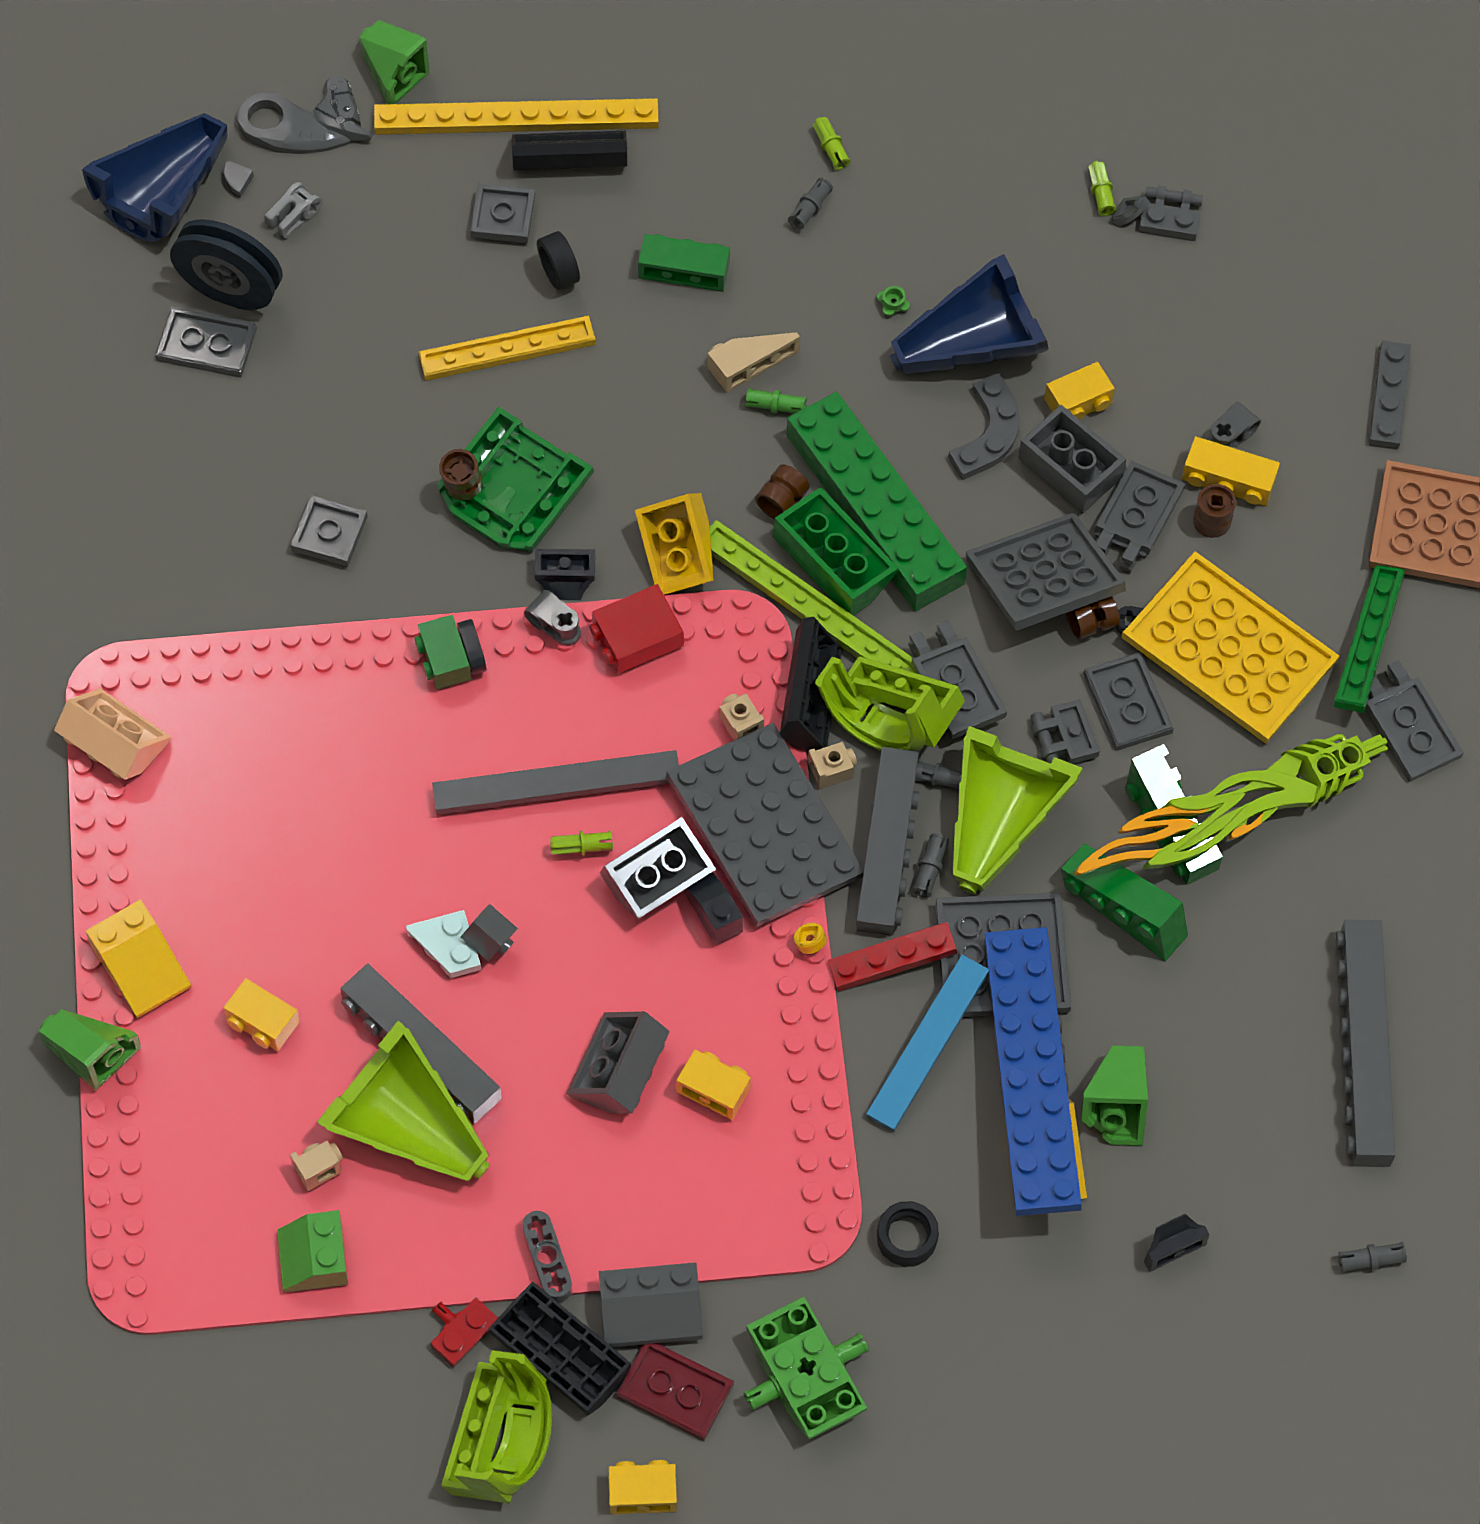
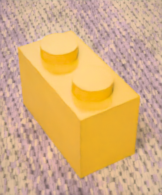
[1044,361,1115,420]
[223,978,300,1051]
[676,1049,751,1121]
[609,1460,677,1515]

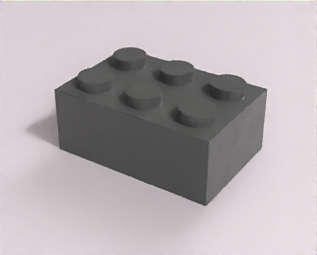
[1018,405,1127,513]

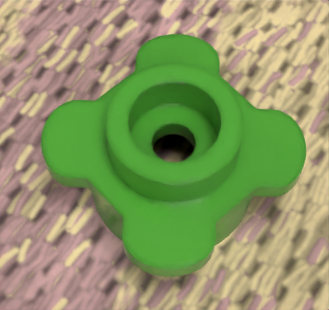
[877,286,910,316]

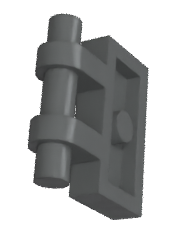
[1139,185,1203,241]
[1030,699,1100,764]

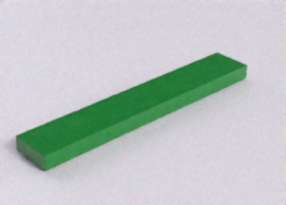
[1334,565,1405,713]

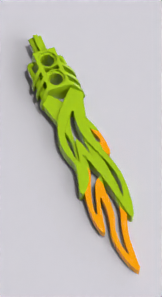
[1074,734,1388,876]

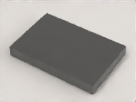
[156,307,257,377]
[1083,652,1174,751]

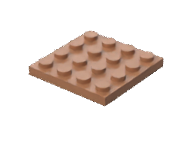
[1368,460,1480,588]

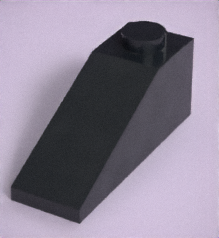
[683,872,743,945]

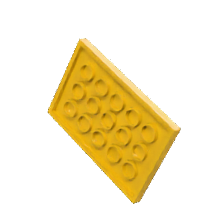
[1121,551,1340,744]

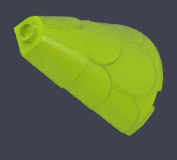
[953,726,1083,894]
[317,1021,491,1181]

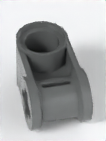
[1207,401,1261,448]
[524,590,581,646]

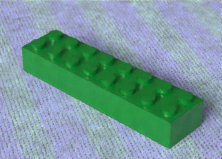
[786,391,967,612]

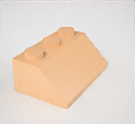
[54,688,171,780]

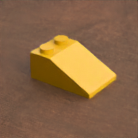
[635,493,714,595]
[85,899,192,1018]

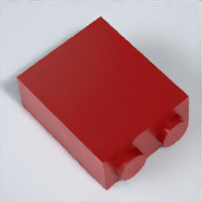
[589,584,684,674]

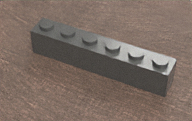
[856,747,923,936]
[340,963,502,1124]

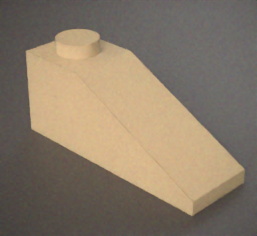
[707,332,800,393]

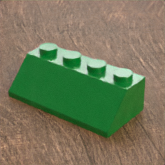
[772,487,898,615]

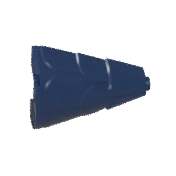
[82,113,228,242]
[890,254,1049,374]

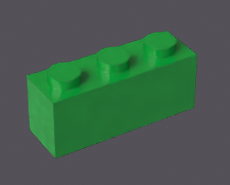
[638,234,730,292]

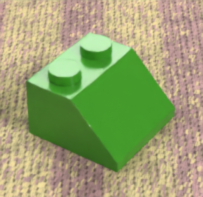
[277,1210,349,1293]

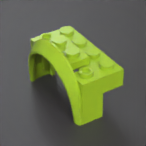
[815,656,965,751]
[441,1350,552,1504]

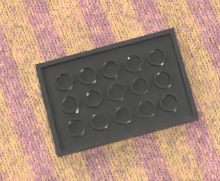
[666,723,864,927]

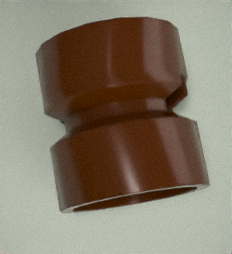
[439,449,483,501]
[755,464,810,519]
[1193,484,1236,538]
[1066,596,1120,640]

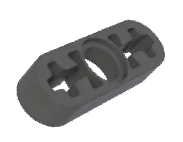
[522,1211,572,1302]

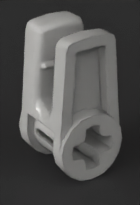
[265,182,322,239]

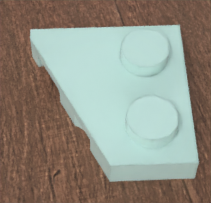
[406,910,481,978]

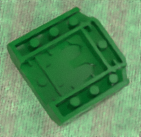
[437,406,594,552]

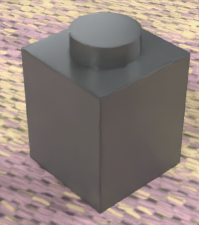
[461,904,518,962]

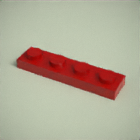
[828,922,958,992]

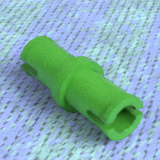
[746,388,807,414]

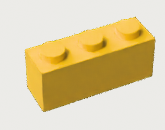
[1182,436,1280,506]

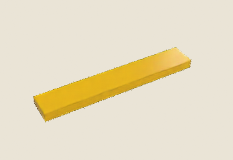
[418,315,596,381]

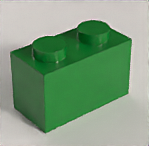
[414,614,471,690]

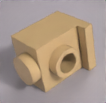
[719,693,764,740]
[808,742,857,789]
[290,1141,343,1191]

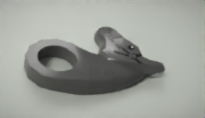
[238,76,373,154]

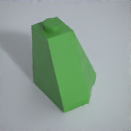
[359,20,430,104]
[39,1009,142,1091]
[1081,1046,1148,1146]

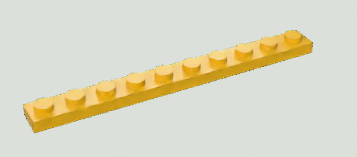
[374,98,659,135]

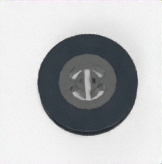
[170,219,283,310]

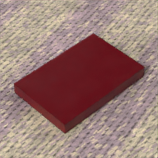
[616,1343,734,1441]

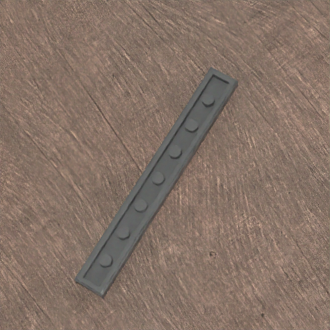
[432,750,679,815]

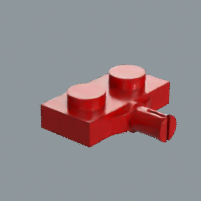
[430,1297,498,1368]

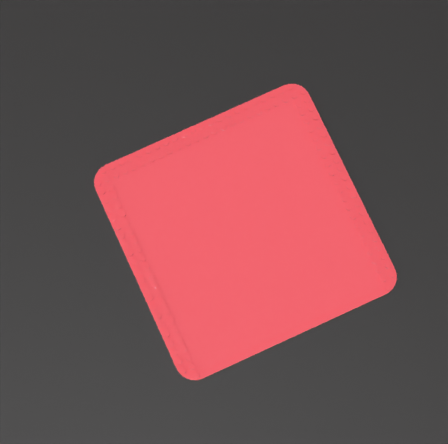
[66,590,862,1335]

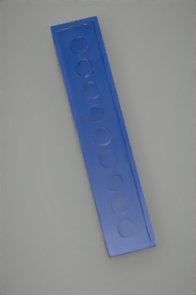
[985,927,1081,1216]

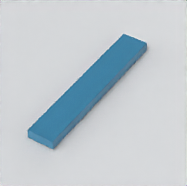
[866,955,989,1132]

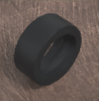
[537,231,580,290]
[877,1201,939,1267]

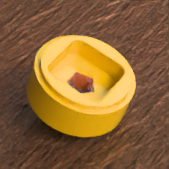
[794,923,827,954]

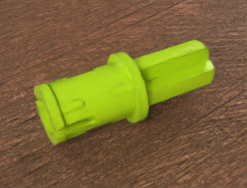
[813,117,851,170]
[1088,161,1116,216]
[550,831,613,856]

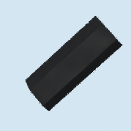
[512,130,627,170]
[780,616,842,751]
[489,1281,631,1415]

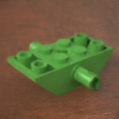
[743,1297,869,1440]

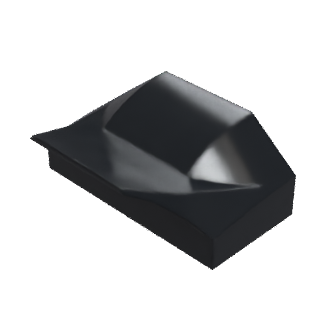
[535,549,596,600]
[1144,1214,1210,1272]

